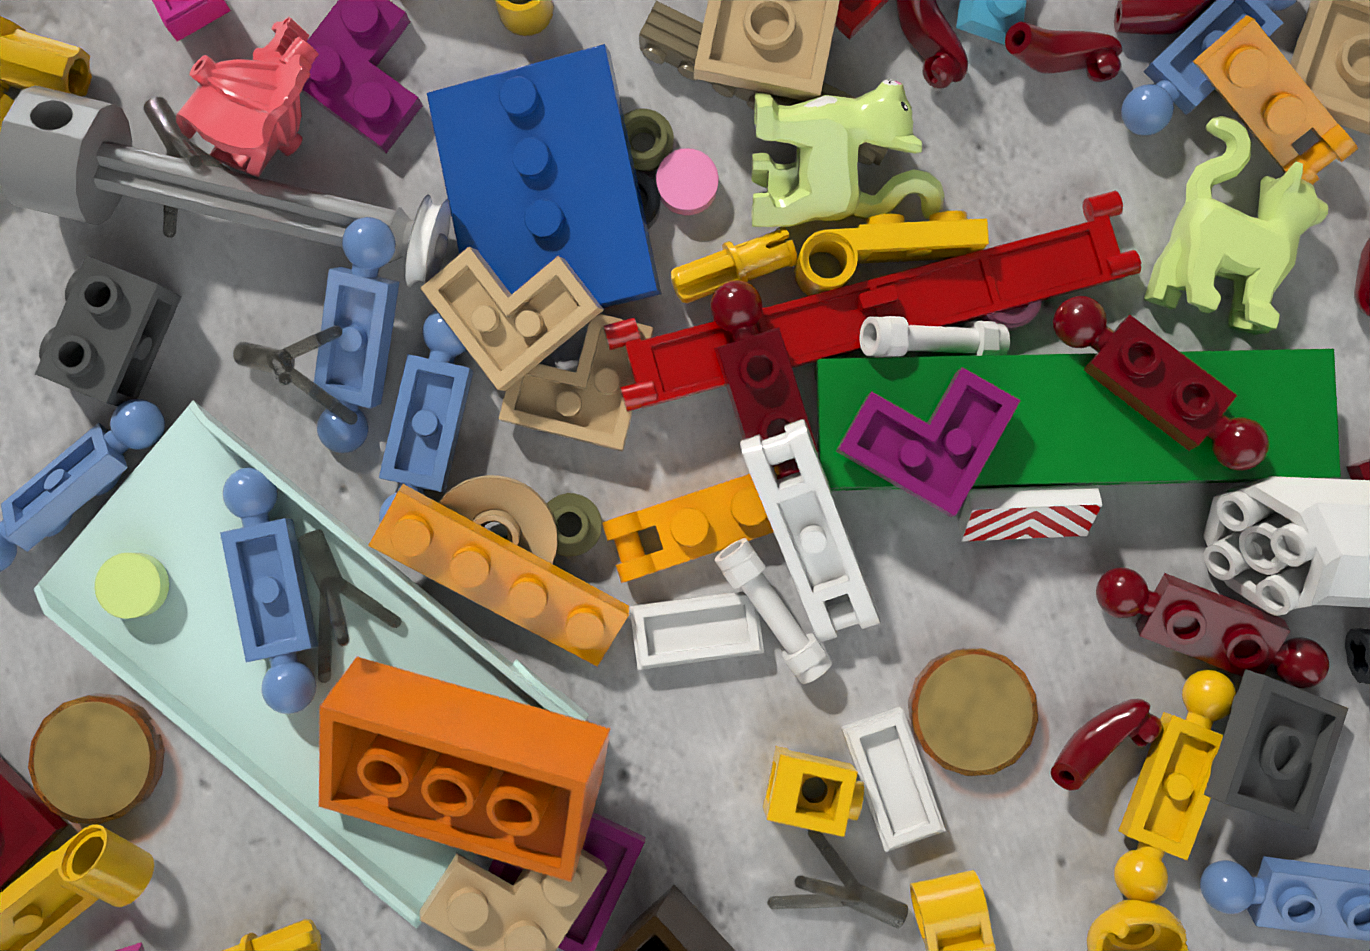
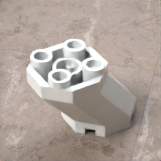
[1203,476,1370,616]

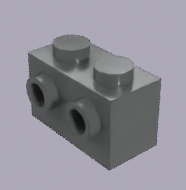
[35,255,182,406]

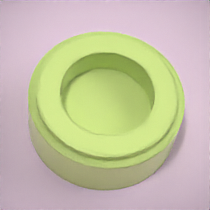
[95,553,169,619]

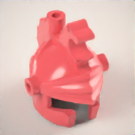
[176,17,319,177]

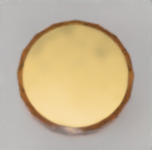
[908,647,1039,776]
[28,693,165,824]

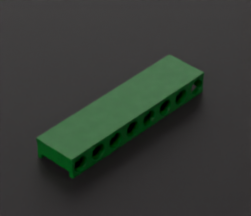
[814,348,1341,491]

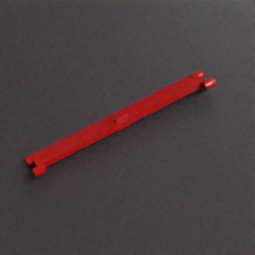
[603,190,1142,412]

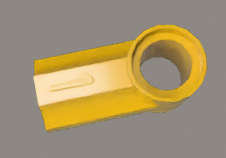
[0,16,92,96]

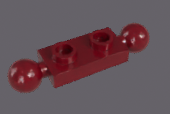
[710,280,818,480]
[1053,296,1269,470]
[1096,567,1330,689]

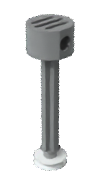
[0,85,451,288]

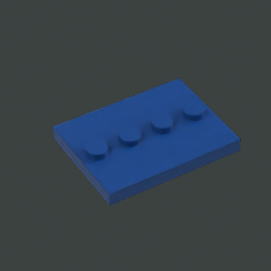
[426,44,662,308]

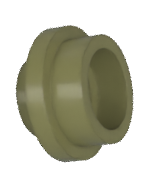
[624,109,674,172]
[547,493,602,557]

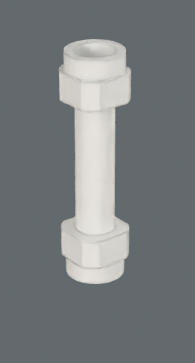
[860,316,1010,357]
[715,538,832,684]

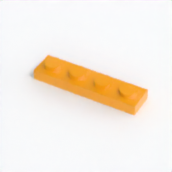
[368,484,629,667]

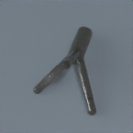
[143,97,232,238]
[233,325,358,425]
[297,530,402,683]
[767,829,908,929]

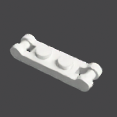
[740,419,881,643]

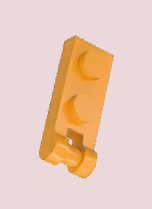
[1193,15,1358,185]
[602,474,774,583]

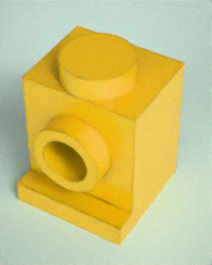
[763,746,864,837]

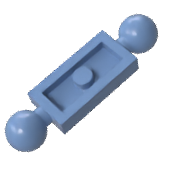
[1121,0,1297,136]
[312,217,400,453]
[379,310,474,523]
[0,399,165,572]
[220,468,318,714]
[1200,856,1370,941]

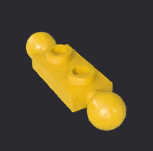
[1114,670,1236,902]

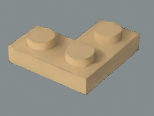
[420,247,604,391]
[499,314,654,452]
[420,849,607,951]

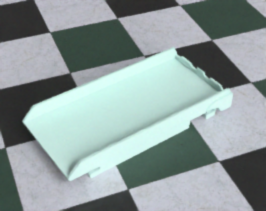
[33,400,589,929]

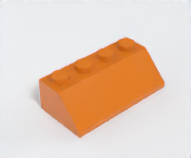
[319,657,611,882]

